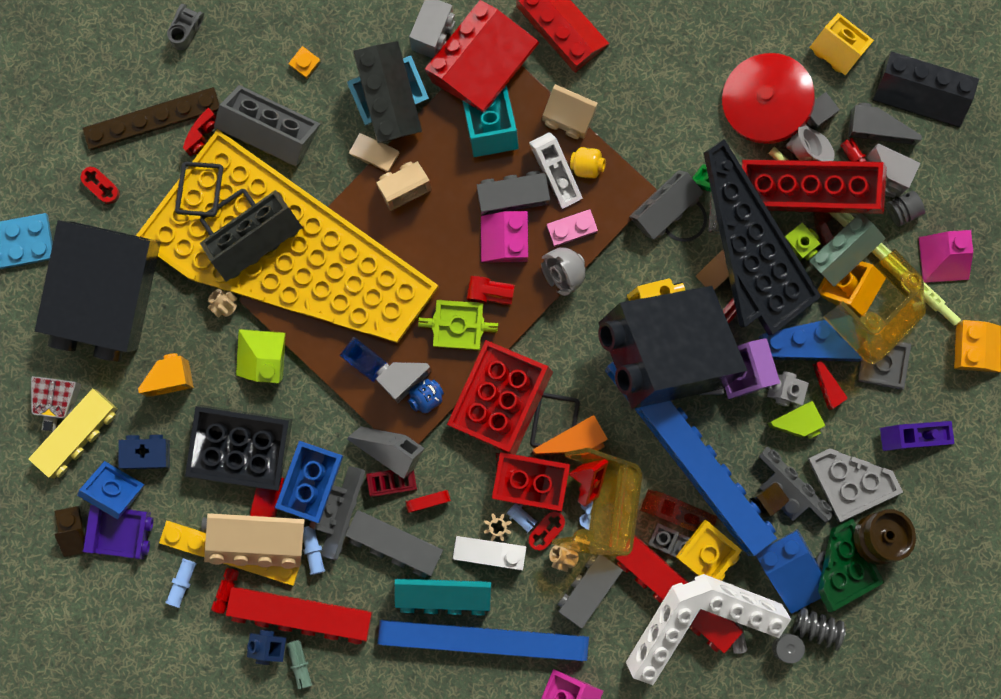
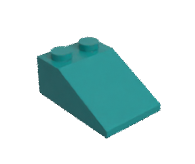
[463,86,519,157]

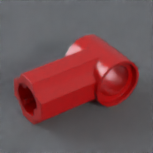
[467,276,515,305]

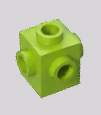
[785,222,821,261]

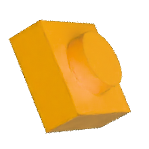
[288,46,321,79]

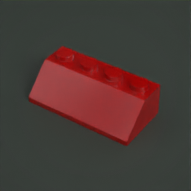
[516,0,610,73]

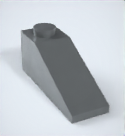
[848,103,922,145]

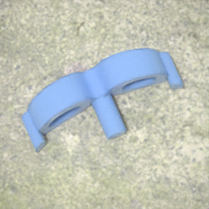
[579,501,594,530]

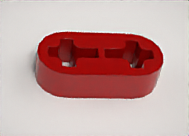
[80,167,120,204]
[405,490,451,513]
[528,512,565,551]

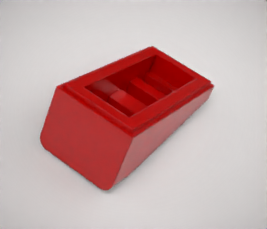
[813,360,847,410]

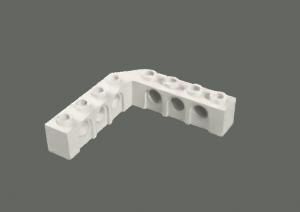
[626,574,791,685]

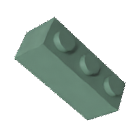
[810,213,886,287]

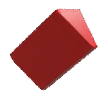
[250,478,284,518]

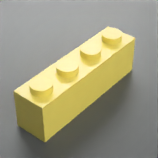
[29,389,117,479]

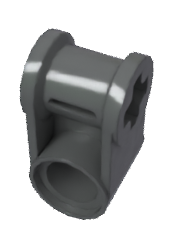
[167,3,204,50]

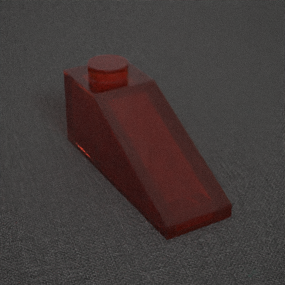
[640,489,717,533]

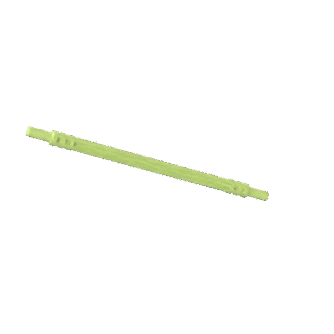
[768,147,961,326]

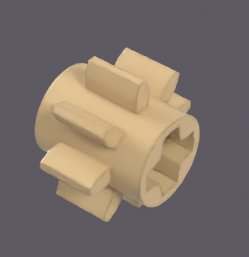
[208,289,237,318]
[484,513,512,541]
[549,541,579,572]

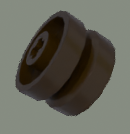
[853,509,916,565]

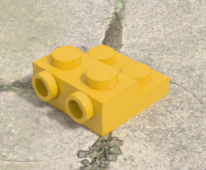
[676,520,742,581]

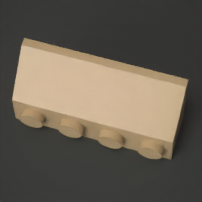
[204,513,304,569]

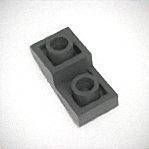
[648,523,690,557]

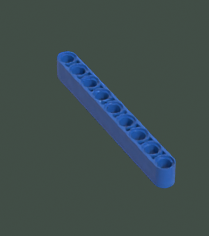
[377,620,589,661]

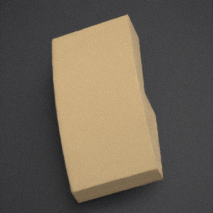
[349,133,400,173]

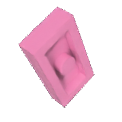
[546,209,598,247]

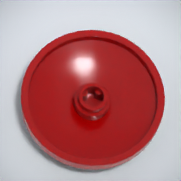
[722,53,815,144]

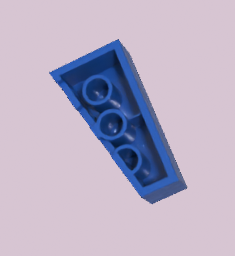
[758,314,865,362]

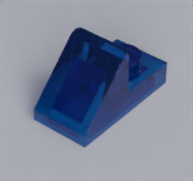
[339,337,388,382]

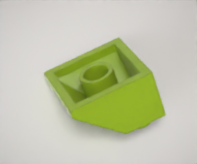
[236,329,286,383]

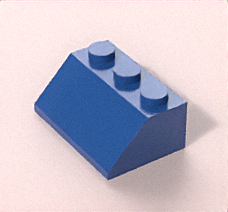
[275,441,343,523]

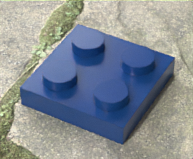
[77,461,144,519]

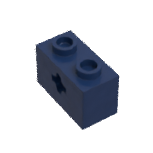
[119,435,170,469]

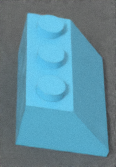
[347,55,429,125]

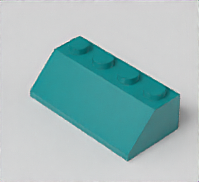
[395,579,491,615]

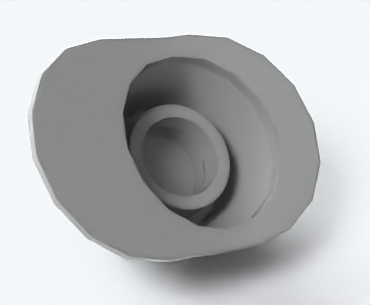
[786,125,834,161]

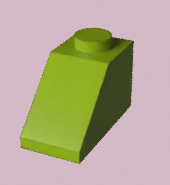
[768,401,825,439]

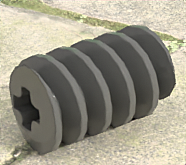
[793,608,846,651]

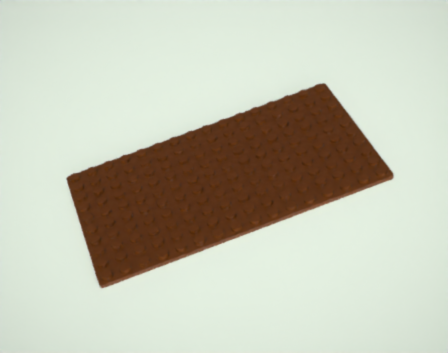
[240,66,657,444]

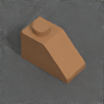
[695,250,729,290]

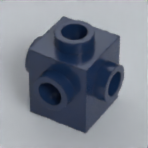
[247,630,286,665]

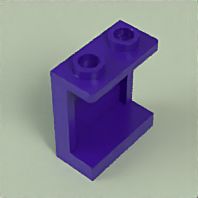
[83,505,154,559]

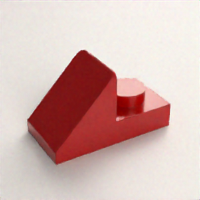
[569,459,609,507]

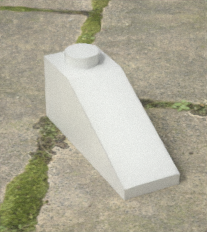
[529,132,583,209]
[453,536,526,570]

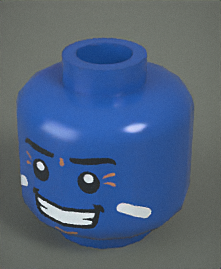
[408,379,444,414]

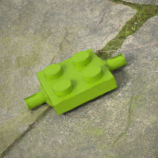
[418,300,498,350]

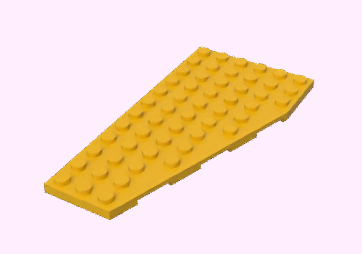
[136,129,439,343]

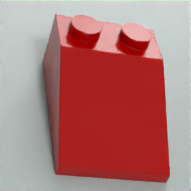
[492,452,570,512]

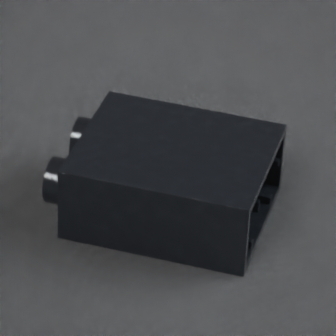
[34,220,161,362]
[598,286,747,409]

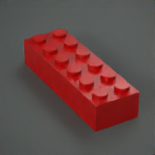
[742,160,887,214]

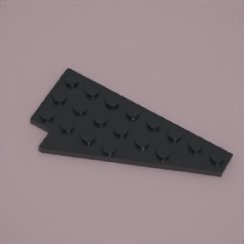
[703,139,821,335]

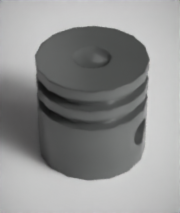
[887,190,925,227]
[772,633,805,663]

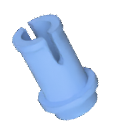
[507,503,537,533]

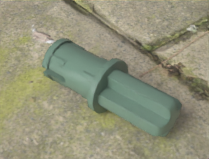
[287,640,312,689]

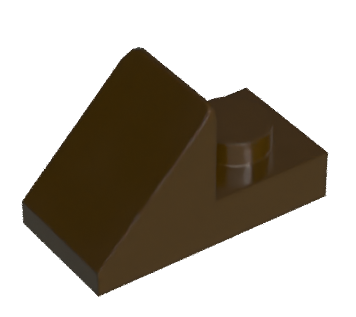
[750,482,789,517]
[54,506,87,557]

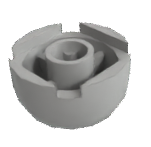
[541,248,585,296]

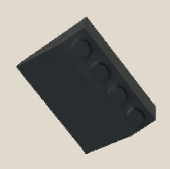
[185,405,293,491]

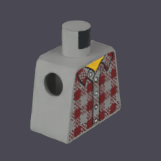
[31,376,81,432]

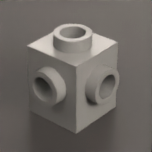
[767,371,809,407]

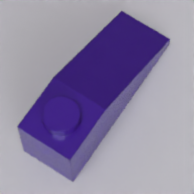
[880,421,955,451]

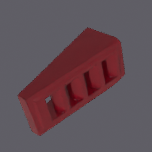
[366,470,417,497]

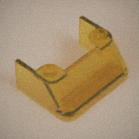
[823,249,926,364]
[552,448,642,556]

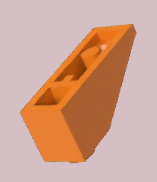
[532,415,608,455]

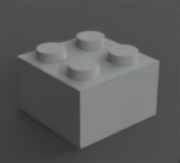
[409,0,456,58]

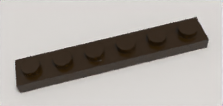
[82,87,220,151]

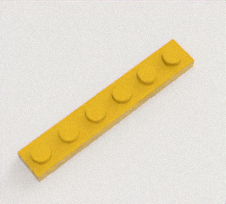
[159,521,301,586]

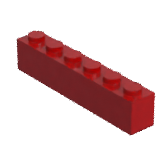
[616,535,743,653]
[226,587,373,644]

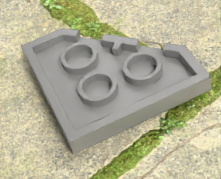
[808,449,903,522]

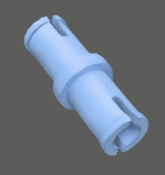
[303,526,325,575]
[165,558,197,608]

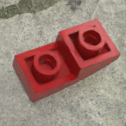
[183,108,216,157]

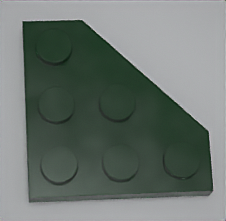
[818,519,884,613]

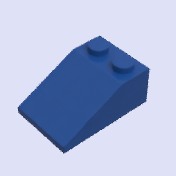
[756,529,822,614]

